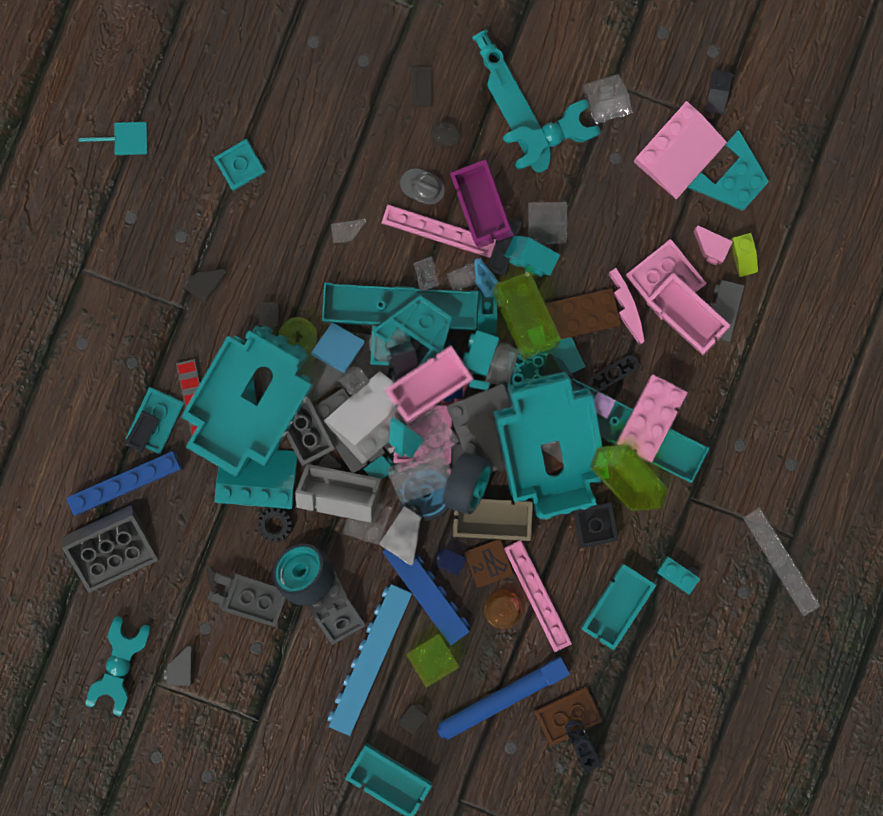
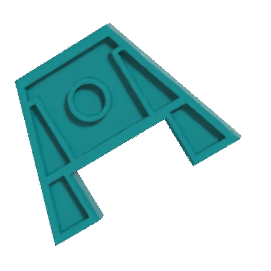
[687,130,769,211]
[371,295,452,366]

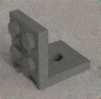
[308,570,366,645]

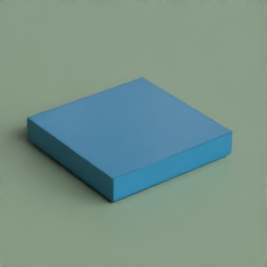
[312,323,365,374]

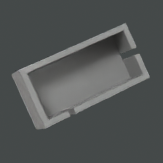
[296,464,381,522]

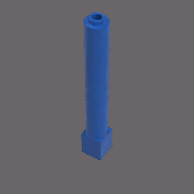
[437,656,570,740]

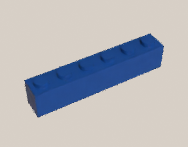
[66,451,183,516]
[383,549,470,645]

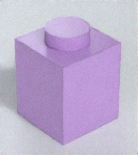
[594,392,615,419]

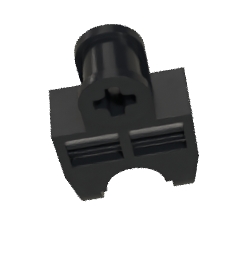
[565,719,603,775]

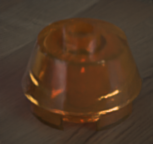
[484,591,523,629]

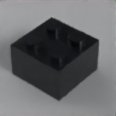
[572,502,619,548]

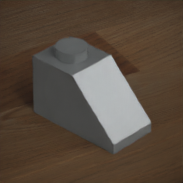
[164,645,194,686]

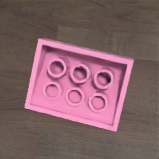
[634,101,727,199]

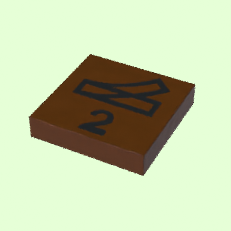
[464,539,513,588]

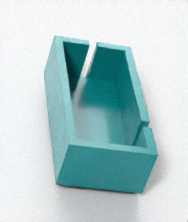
[580,563,656,650]
[345,743,432,816]

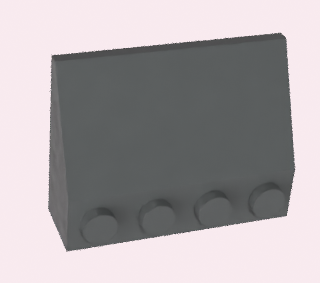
[446,384,512,472]
[62,505,158,593]

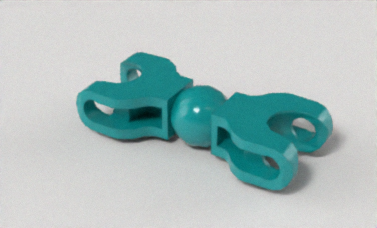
[503,99,601,170]
[85,615,150,716]

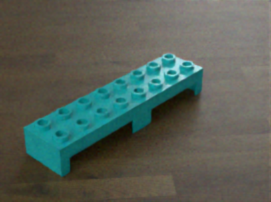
[322,283,478,331]
[571,379,709,483]

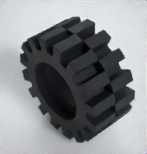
[257,508,293,542]

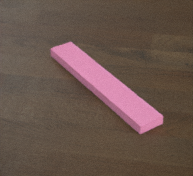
[382,205,496,258]
[504,540,572,652]

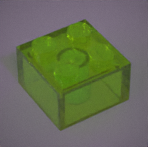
[406,633,459,688]

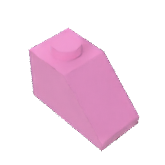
[694,226,733,265]

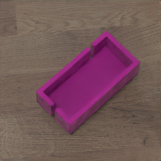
[450,160,514,249]

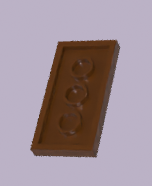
[537,289,621,343]

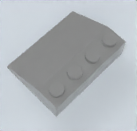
[324,371,414,464]

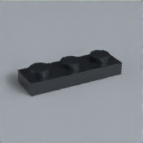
[488,217,522,277]

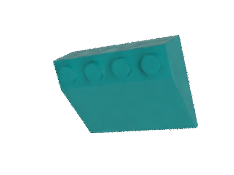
[214,450,298,509]

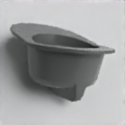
[400,168,445,205]

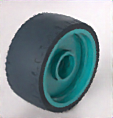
[443,452,492,515]
[273,543,335,606]

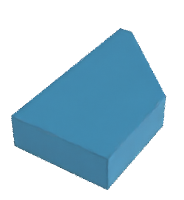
[474,258,499,297]

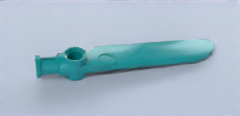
[472,29,550,173]

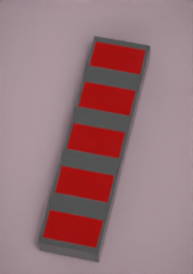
[176,359,200,436]

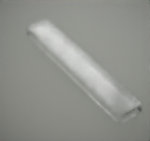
[742,508,820,616]

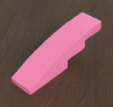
[608,268,644,345]

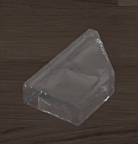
[331,219,366,244]

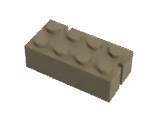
[453,499,533,541]

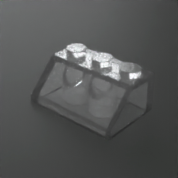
[388,447,451,504]

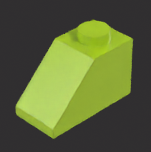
[730,233,758,277]

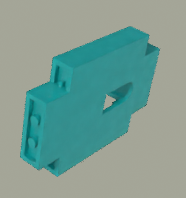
[181,325,314,477]
[494,372,608,519]

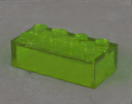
[492,271,561,360]
[590,444,668,511]

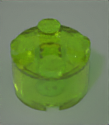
[278,317,319,355]

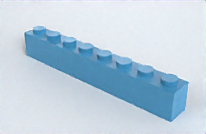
[327,583,412,736]

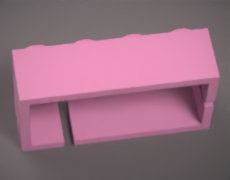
[646,273,731,356]
[385,347,473,423]
[615,375,688,463]

